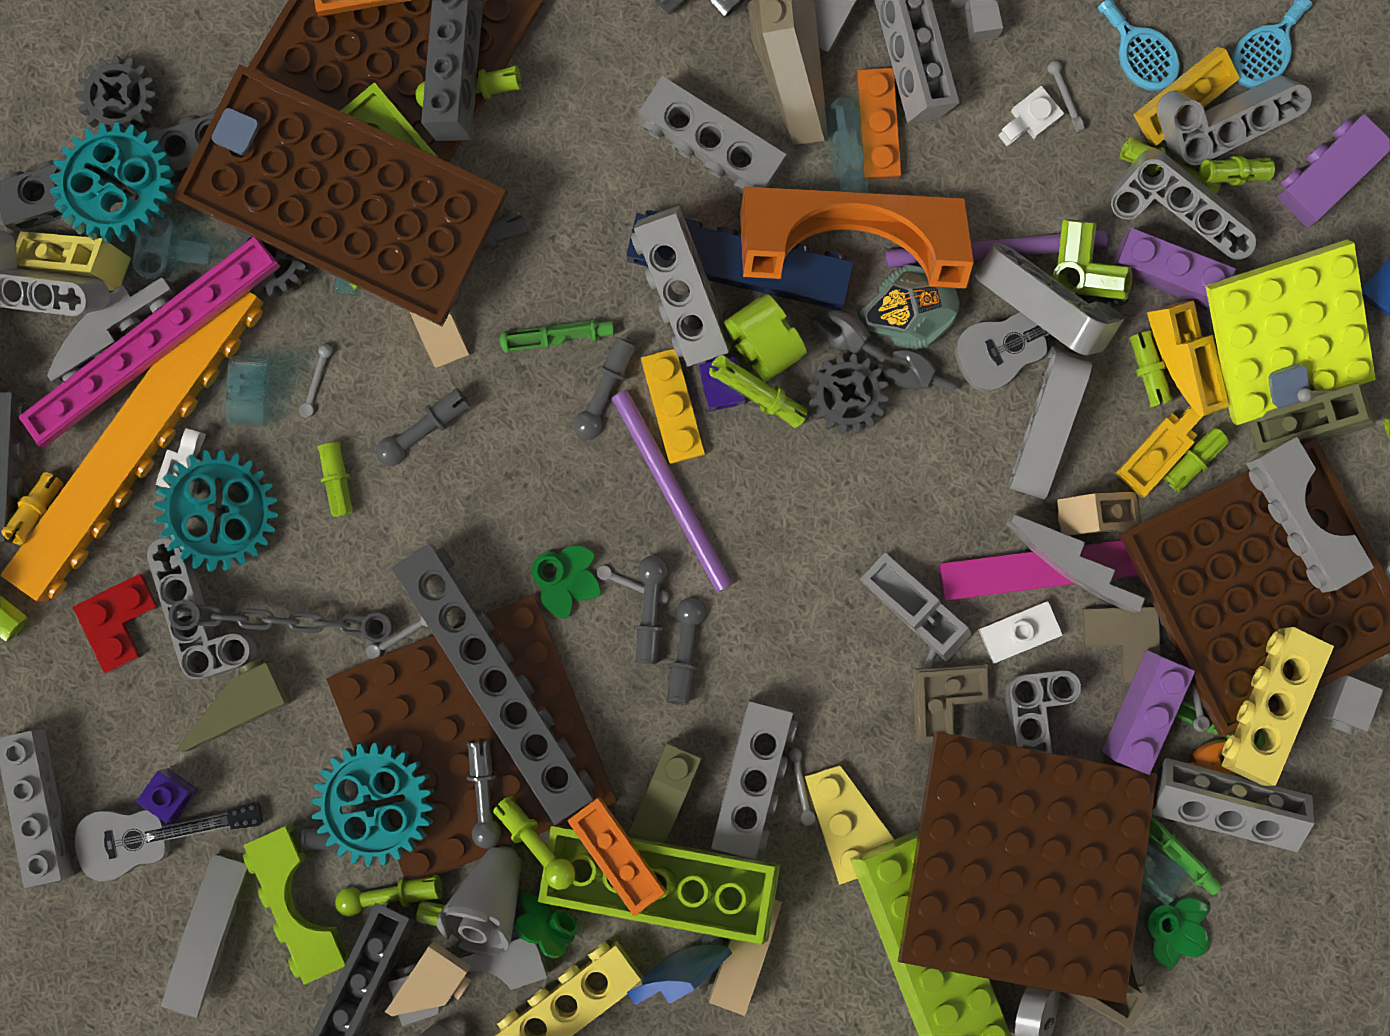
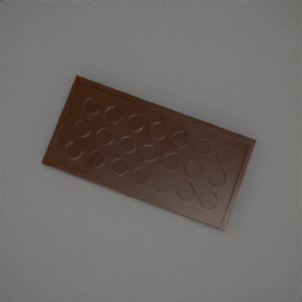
[173,64,508,327]

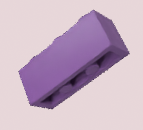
[1277,114,1390,228]
[1112,228,1236,309]
[1101,650,1195,775]

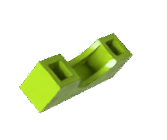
[243,824,349,985]

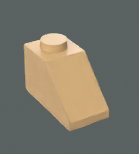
[1057,492,1140,536]
[385,941,471,1016]

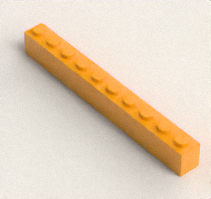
[0,291,264,602]

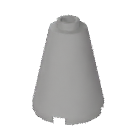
[437,846,522,956]

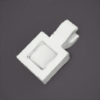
[998,86,1064,146]
[155,428,206,497]

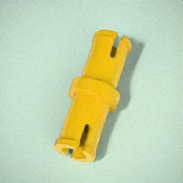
[1,472,64,545]

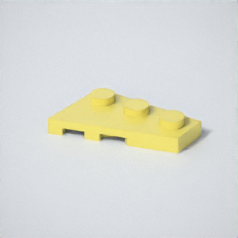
[804,765,895,885]

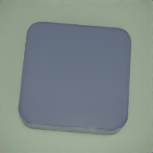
[211,108,259,155]
[1269,363,1310,408]

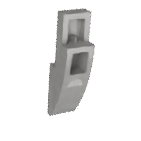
[47,277,178,385]

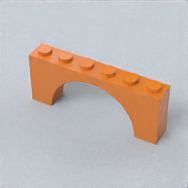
[740,186,974,288]

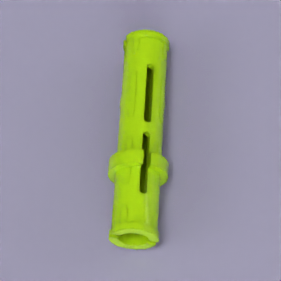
[709,355,808,428]

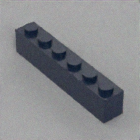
[626,210,853,310]

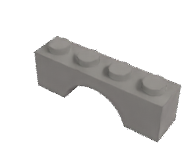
[1246,437,1374,593]
[388,929,550,1026]

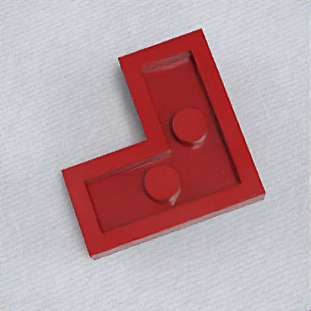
[73,574,158,674]

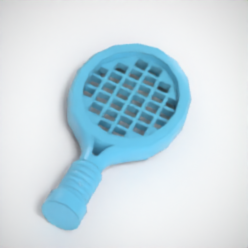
[1097,0,1180,91]
[1231,0,1312,89]

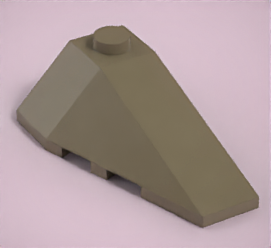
[748,0,828,145]

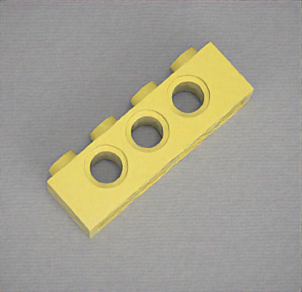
[1221,627,1334,786]
[494,941,643,1036]

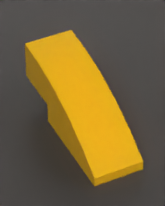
[1147,300,1229,416]

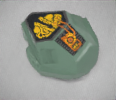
[858,264,960,349]

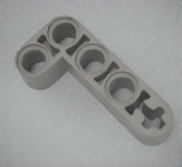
[1157,76,1312,166]
[1111,149,1256,259]
[0,230,110,316]
[975,242,1124,355]
[1008,346,1092,500]
[147,538,257,679]
[1005,670,1081,754]

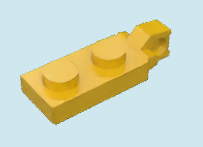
[1115,406,1203,498]

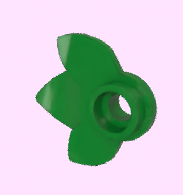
[531,546,601,619]
[514,893,578,958]
[1144,897,1210,969]

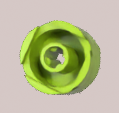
[722,294,807,383]

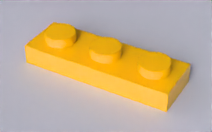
[1133,47,1240,146]
[641,349,705,465]

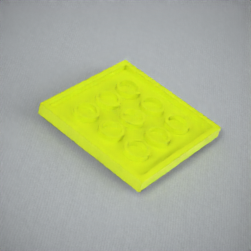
[1205,239,1376,425]

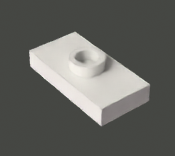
[978,601,1063,664]

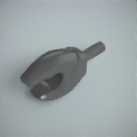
[811,309,887,362]
[875,349,957,393]

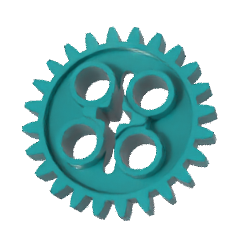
[50,122,175,243]
[152,450,278,572]
[311,742,436,867]

